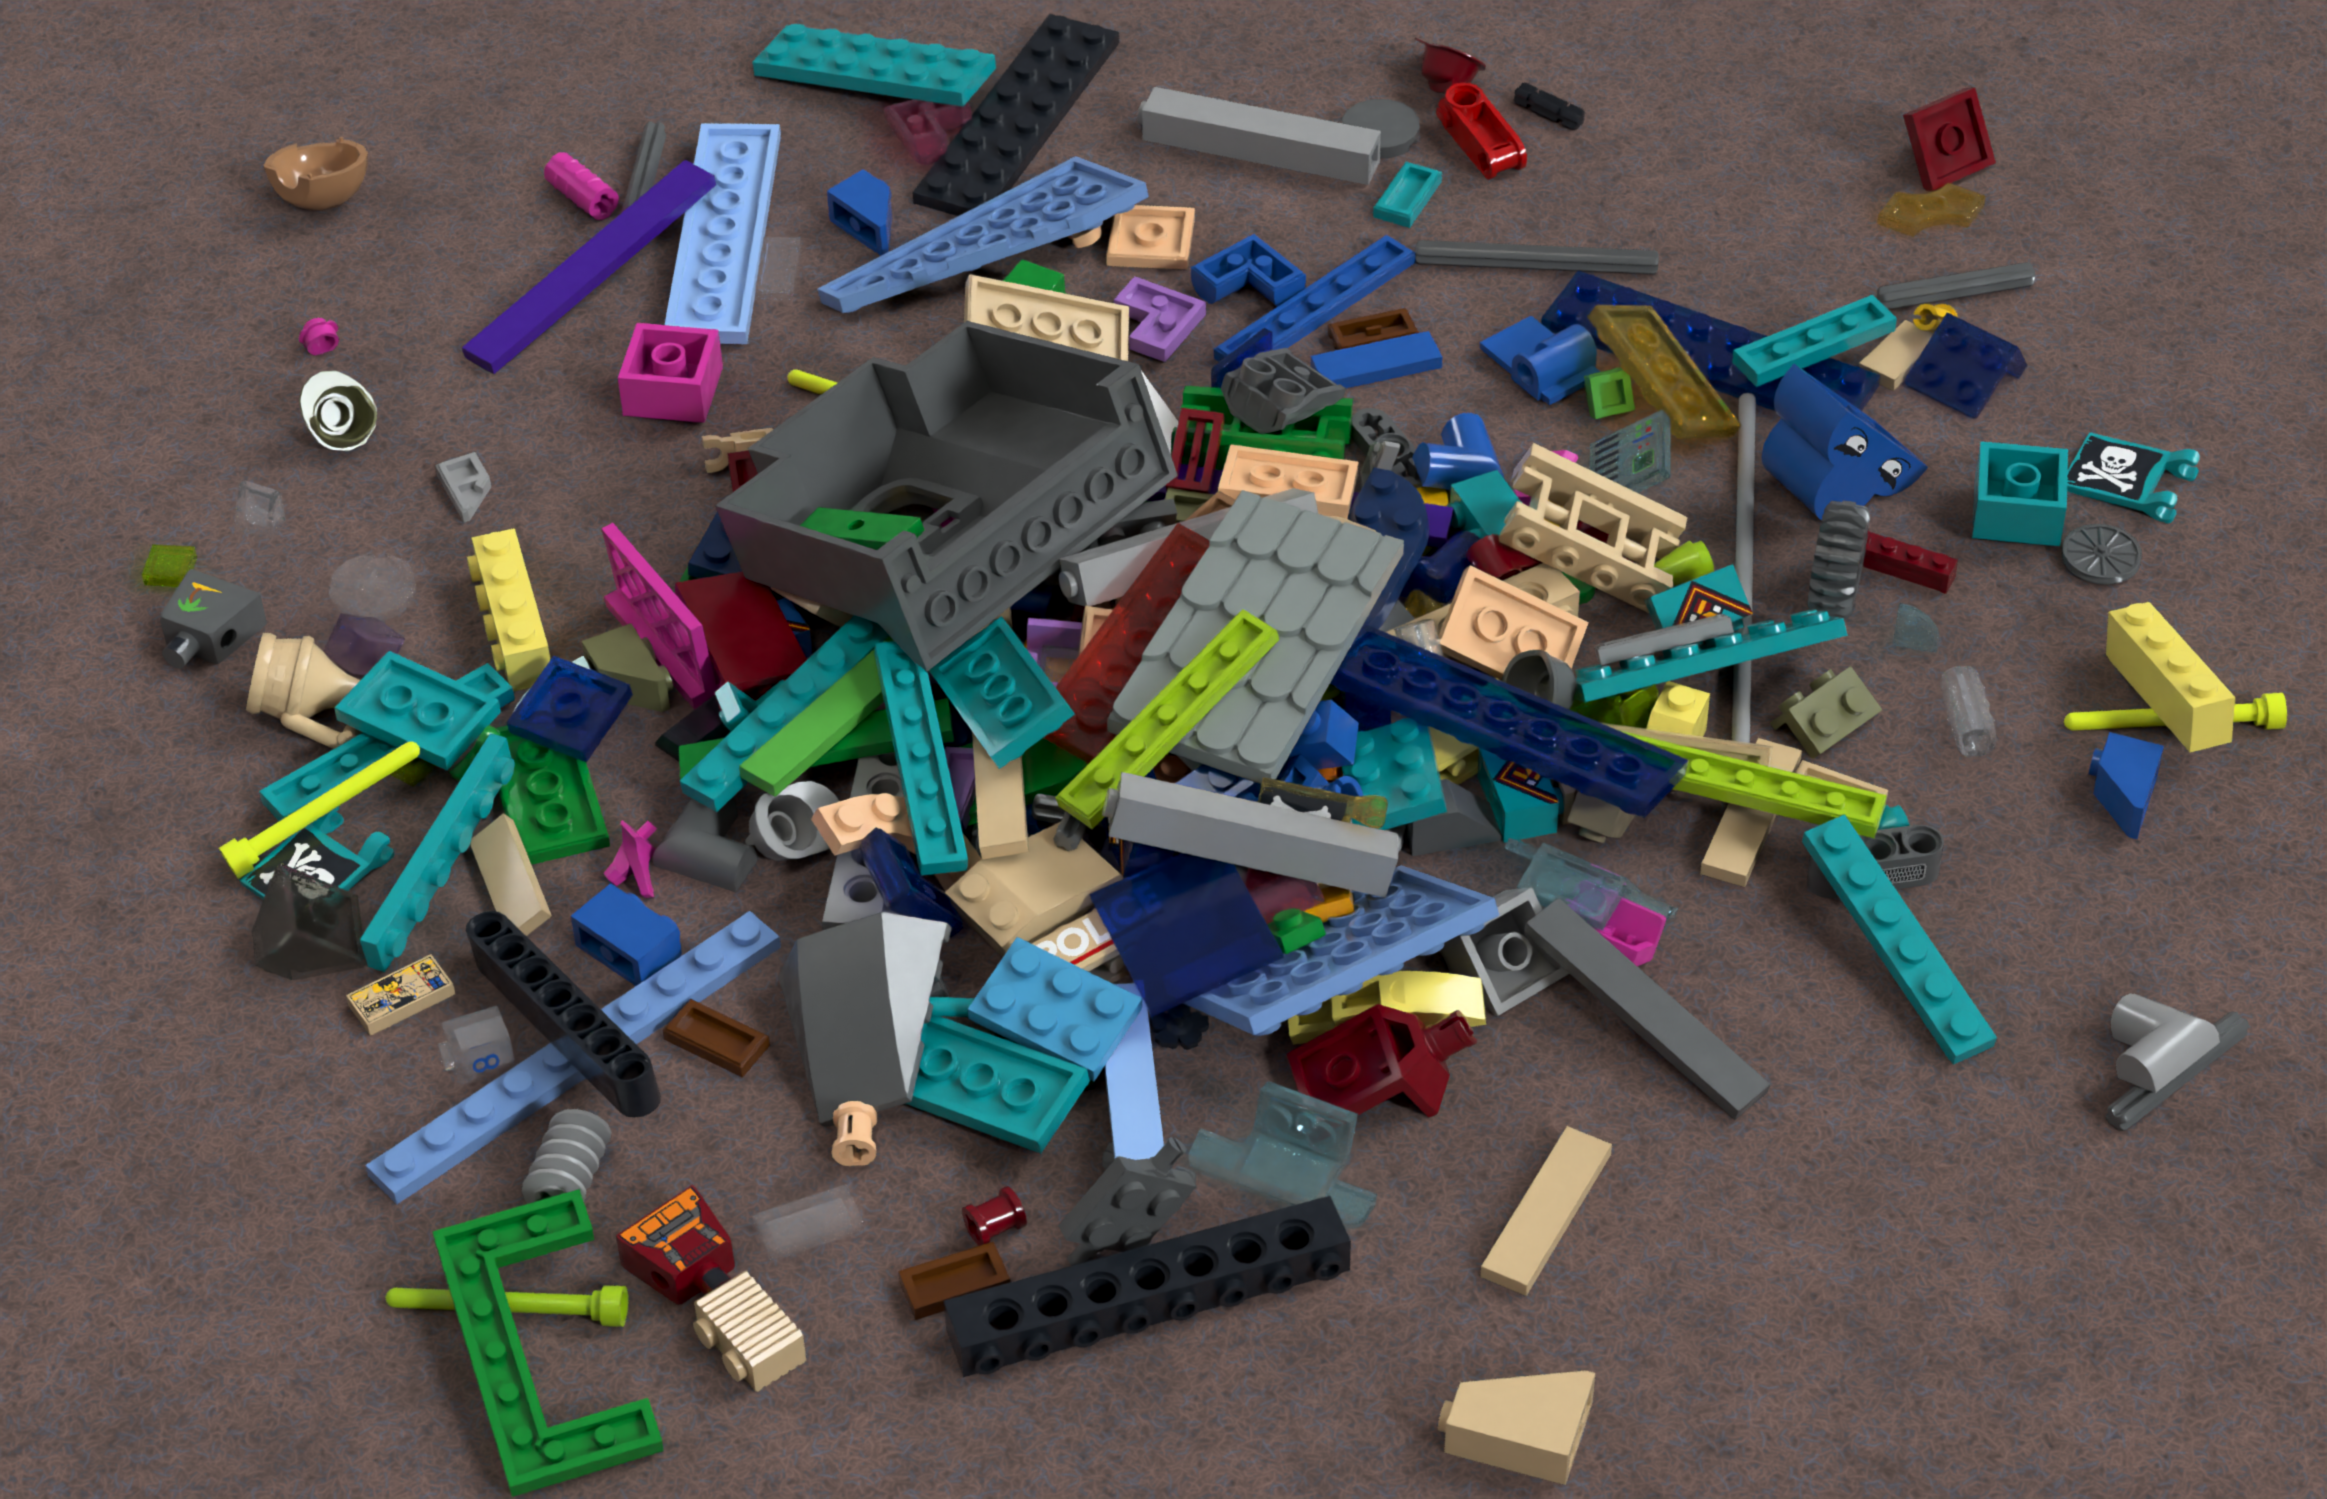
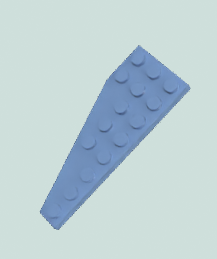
[817,156,1149,313]

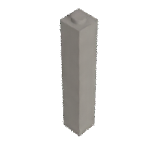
[1137,87,1381,185]
[1059,488,1318,606]
[1102,772,1398,898]

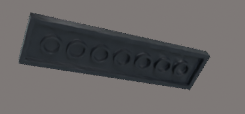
[912,14,1119,216]

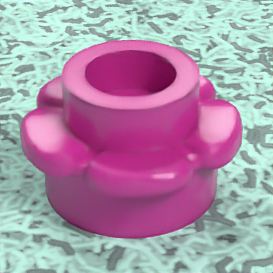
[299,318,339,355]

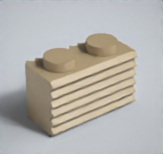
[693,1271,806,1391]

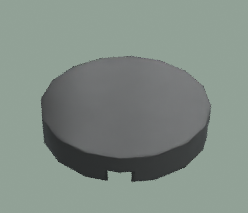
[1342,99,1420,158]

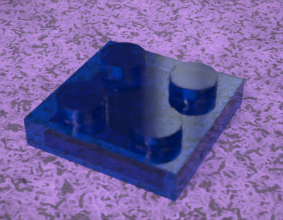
[506,656,633,763]

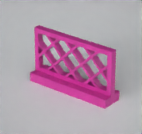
[602,523,721,709]

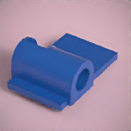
[1479,316,1601,405]

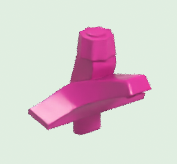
[604,820,657,898]

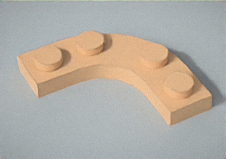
[811,793,982,891]

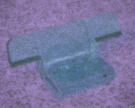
[1504,838,1679,931]
[1189,1081,1377,1229]

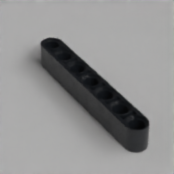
[466,911,661,1118]

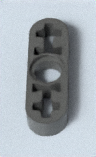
[1352,408,1422,488]

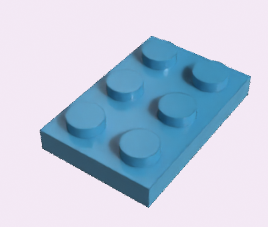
[968,937,1143,1081]

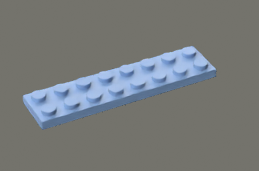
[665,123,781,344]

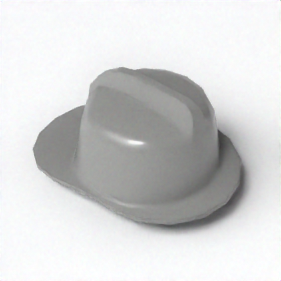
[745,781,840,861]

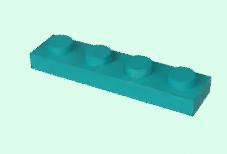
[1732,295,1897,387]

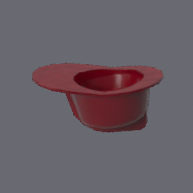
[1415,37,1486,93]

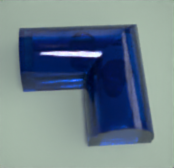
[1400,531,1481,604]
[859,827,964,938]

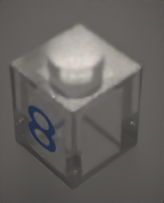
[437,1006,515,1086]

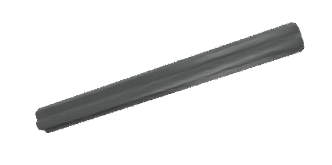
[1415,240,1659,275]

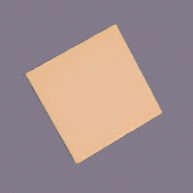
[1107,205,1195,270]

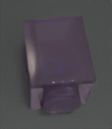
[323,613,405,675]

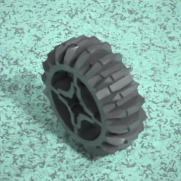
[1807,500,1870,620]

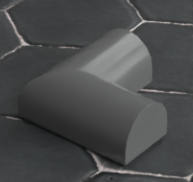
[653,798,757,892]

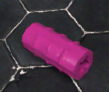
[544,152,619,220]

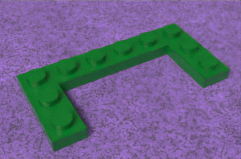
[432,1189,664,1497]

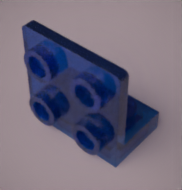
[1905,312,2028,419]

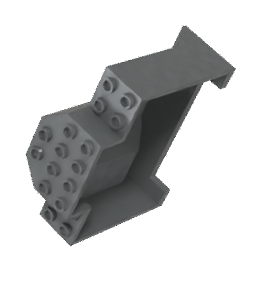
[715,321,1178,672]

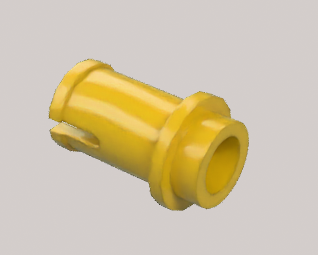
[1913,304,1958,337]

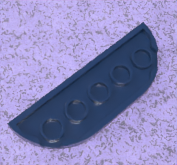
[1348,467,1430,647]

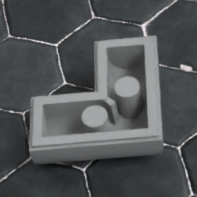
[2111,994,2220,1093]

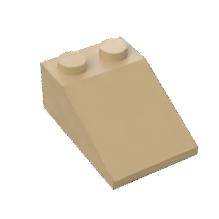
[945,822,1123,957]

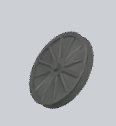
[2061,524,2142,584]

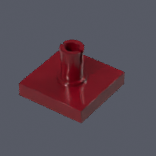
[1903,87,1996,191]

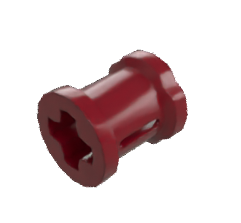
[961,1186,1027,1246]

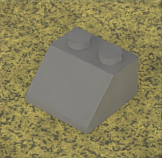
[1440,887,1570,1016]

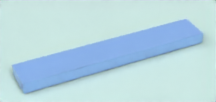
[1104,983,1164,1160]

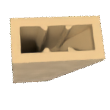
[1438,1371,1595,1485]

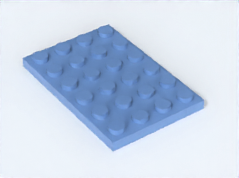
[1163,865,1500,1036]

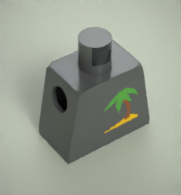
[160,569,267,669]

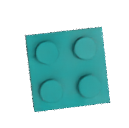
[1972,441,2068,546]

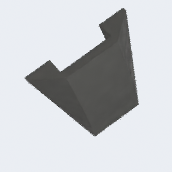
[778,912,951,1127]

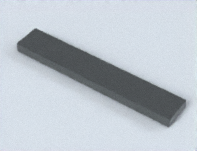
[1524,897,1771,1120]

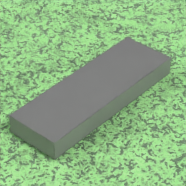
[1594,614,1734,665]

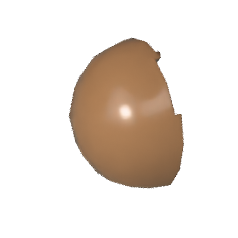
[264,137,368,211]

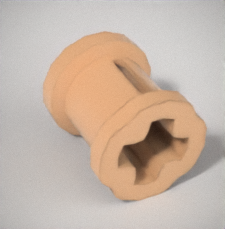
[832,1101,877,1166]

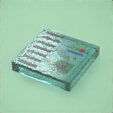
[1590,410,1670,493]

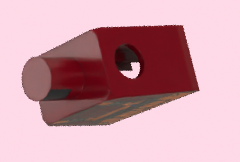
[616,1185,735,1305]

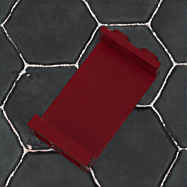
[675,571,807,711]

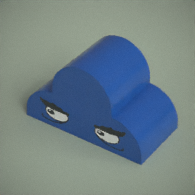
[1762,364,1928,520]

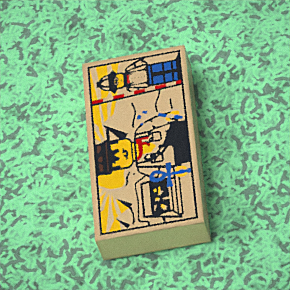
[346,954,455,1036]

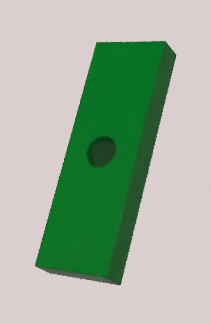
[800,507,925,550]

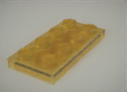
[1587,305,1742,439]

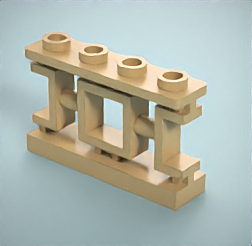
[1499,443,1687,613]

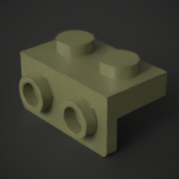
[1770,666,1882,759]

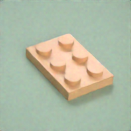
[1218,445,1359,519]
[1434,565,1589,680]

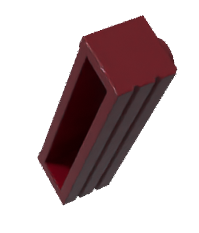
[1863,530,1958,594]

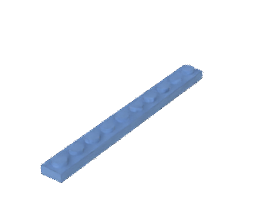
[366,911,781,1204]

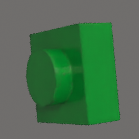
[1259,908,1326,954]

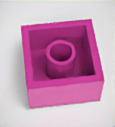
[618,323,723,423]

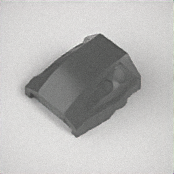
[1221,348,1346,434]

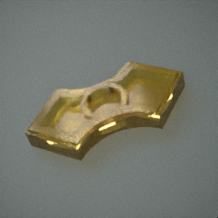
[1877,183,1986,237]

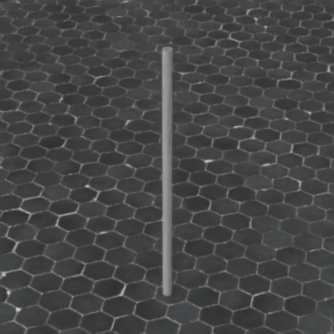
[1732,393,1756,743]

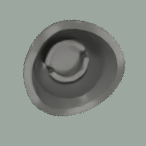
[1501,650,1576,716]

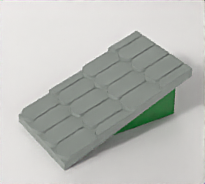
[1107,490,1404,787]

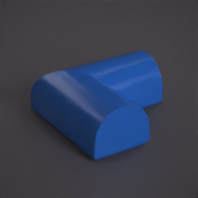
[1190,234,1306,307]
[1412,413,1505,490]

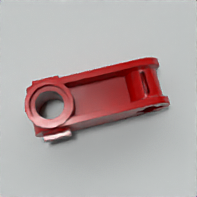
[1436,83,1527,180]

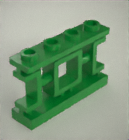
[1171,385,1353,470]

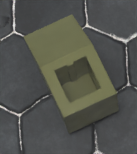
[582,623,673,712]

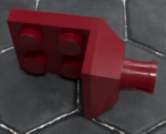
[1287,1004,1477,1137]

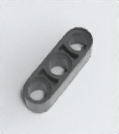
[1807,825,1944,898]

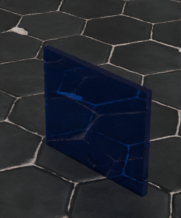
[1089,853,1284,1017]

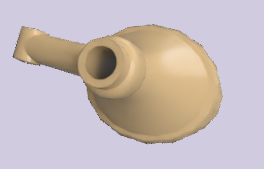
[246,633,363,749]

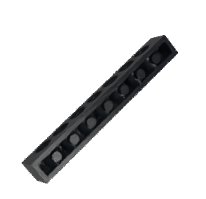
[944,1195,1351,1377]

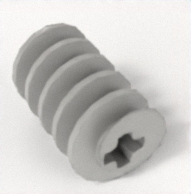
[522,1109,611,1204]

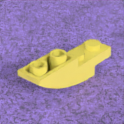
[1288,971,1486,1045]

